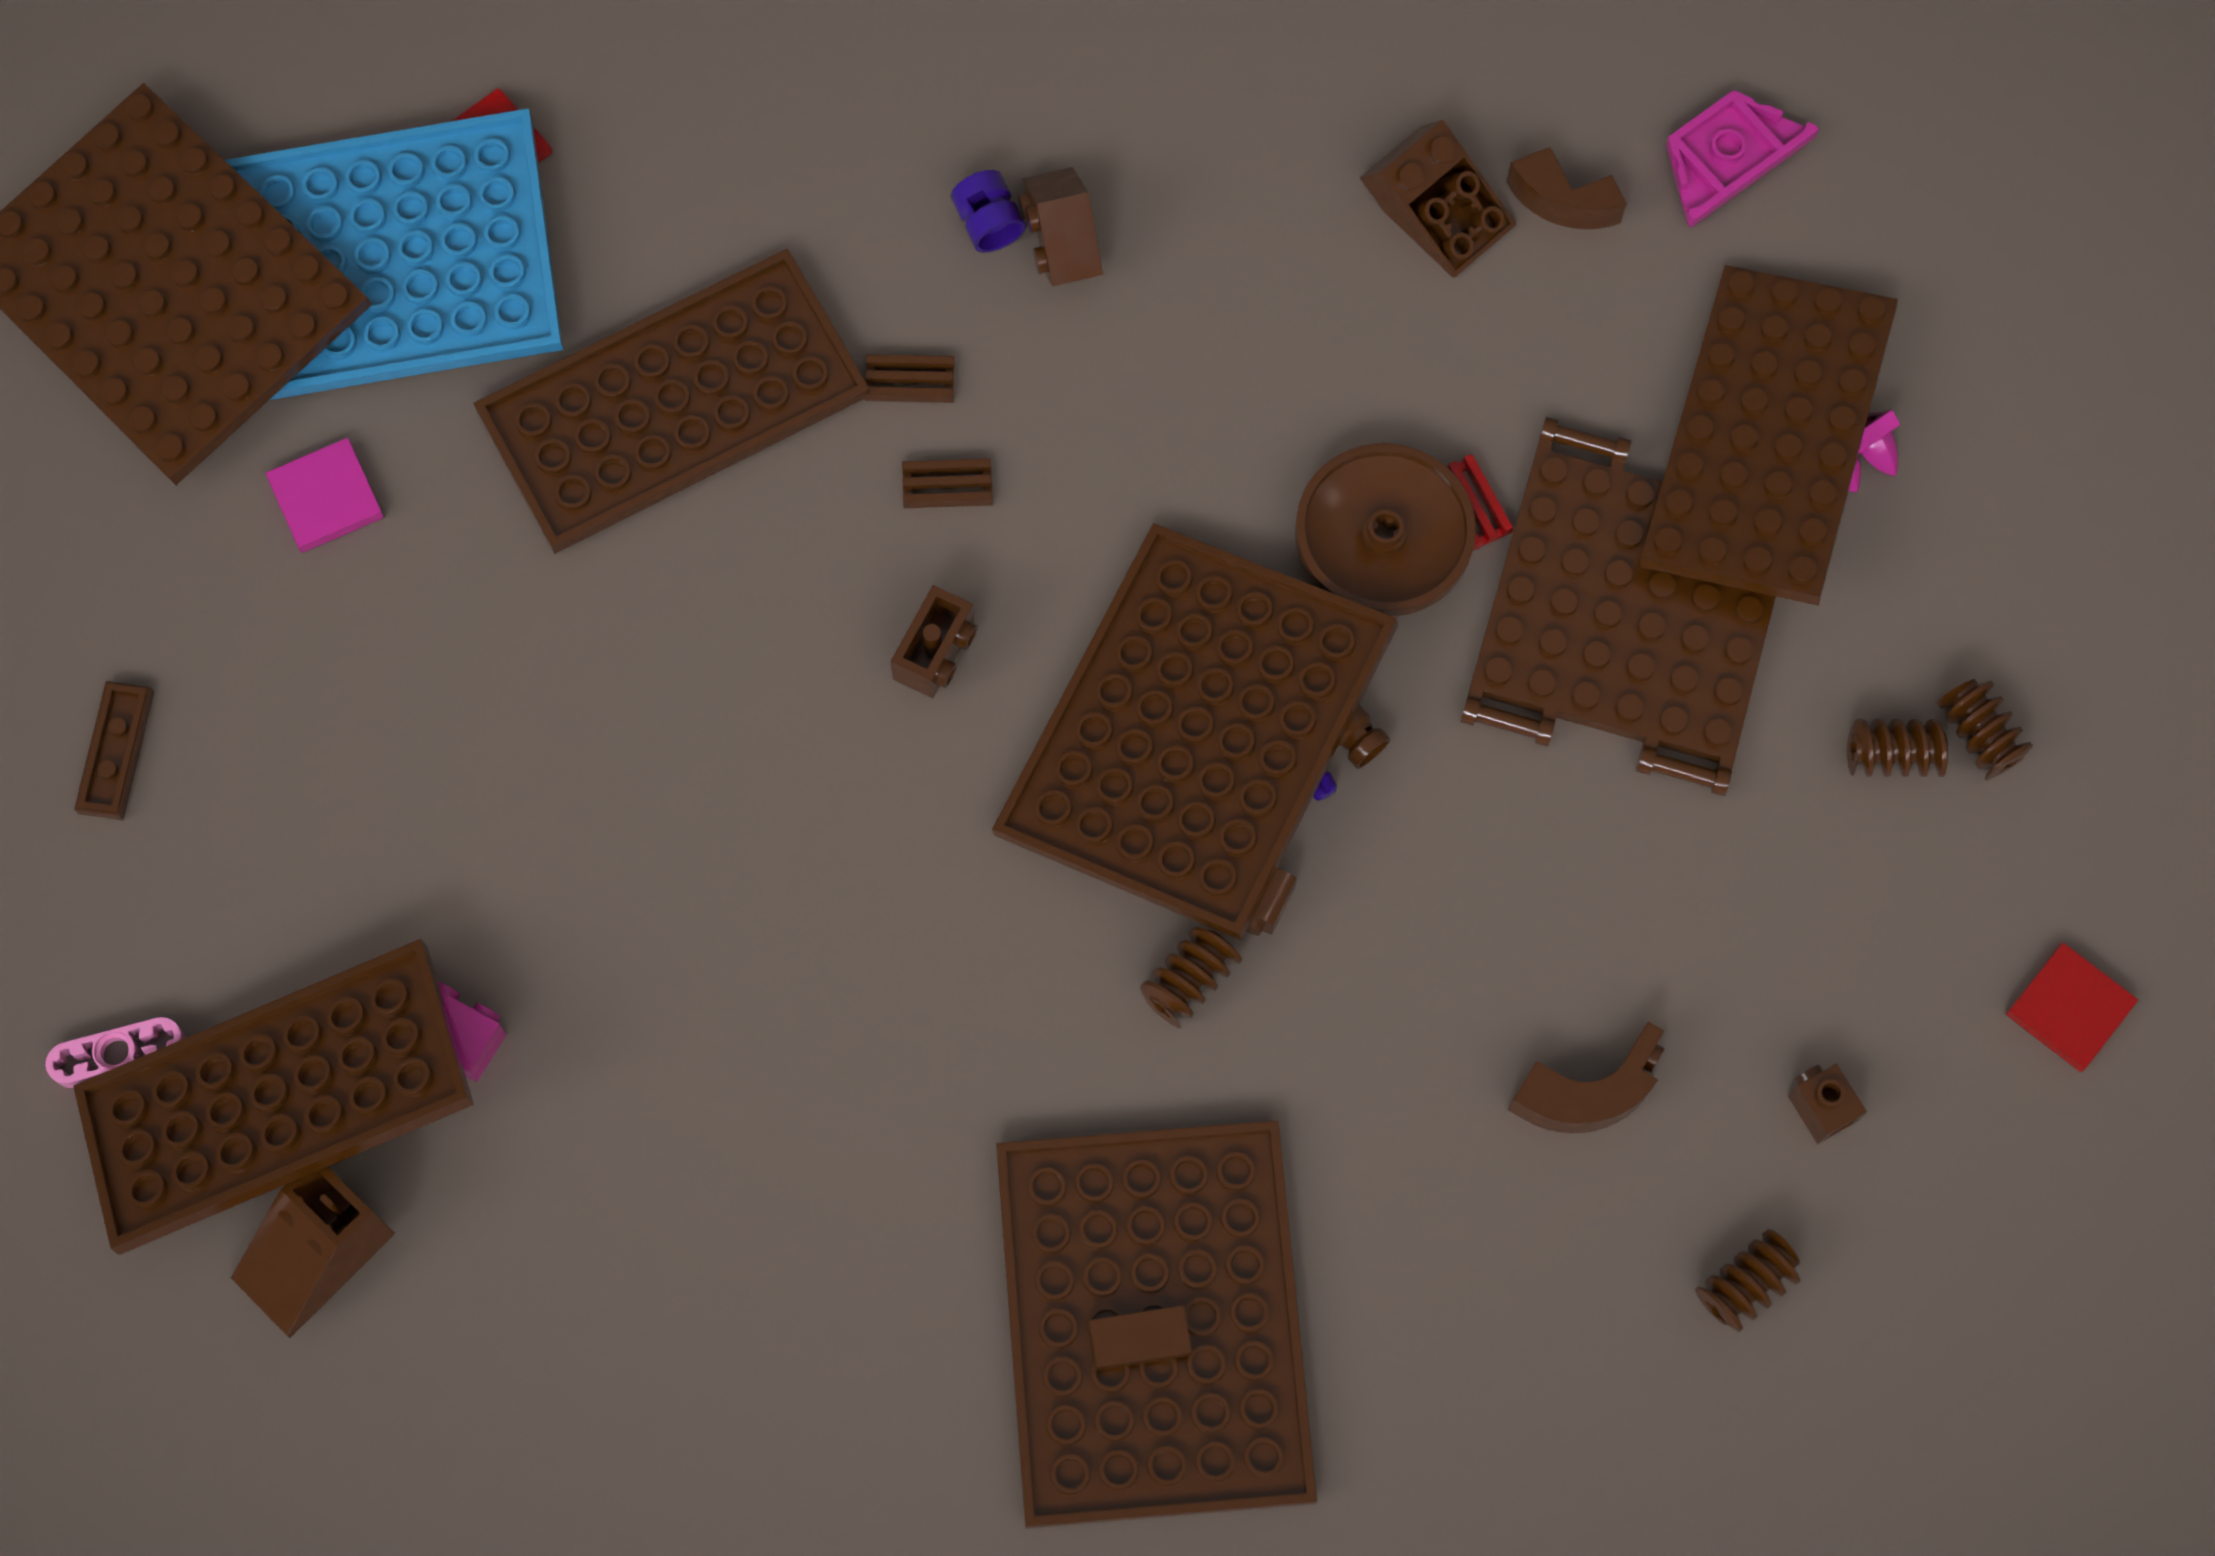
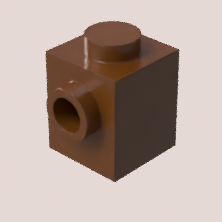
[1788,1064,1867,1144]

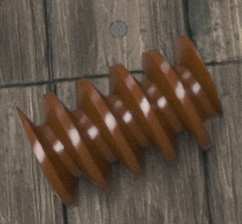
[1937,679,2033,781]
[1847,719,1948,777]
[1140,926,1243,1028]
[1695,1229,1801,1332]

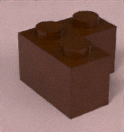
[1018,167,1103,286]

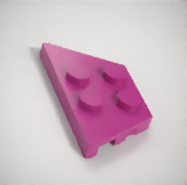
[1666,90,1820,228]

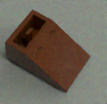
[1360,120,1516,278]
[231,1167,395,1338]

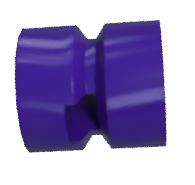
[950,170,1026,253]

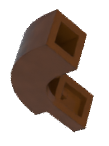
[1508,1021,1665,1133]

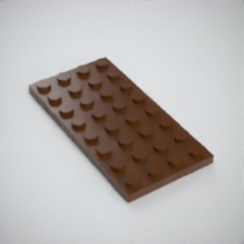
[473,248,870,554]
[1640,265,1898,606]
[73,939,474,1255]

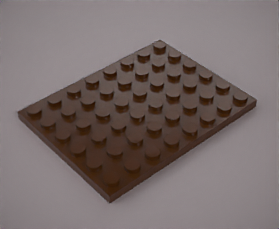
[0,83,372,486]
[992,523,1398,940]
[996,1120,1317,1529]

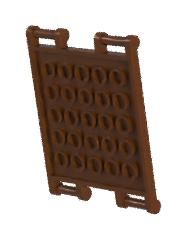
[1460,417,1776,796]

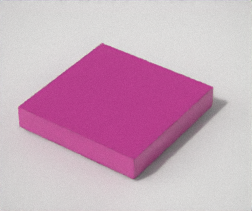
[265,438,384,553]

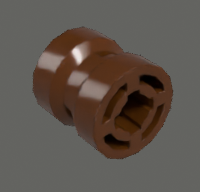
[1338,705,1391,769]

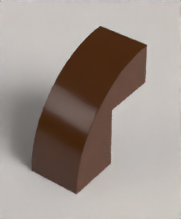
[1506,147,1627,229]

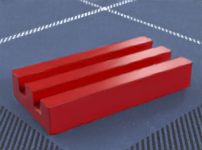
[1447,454,1513,551]

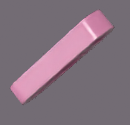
[45,1017,186,1088]

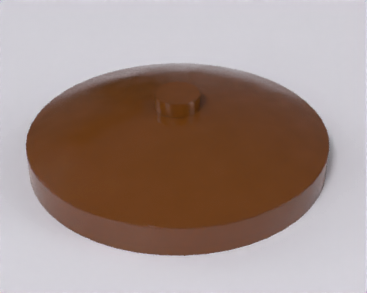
[1295,443,1476,616]

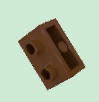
[890,585,978,698]

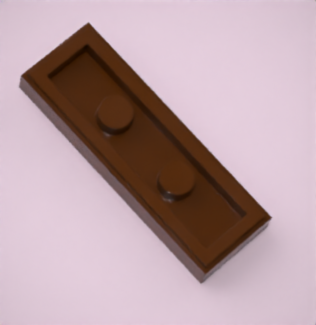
[74,681,154,820]

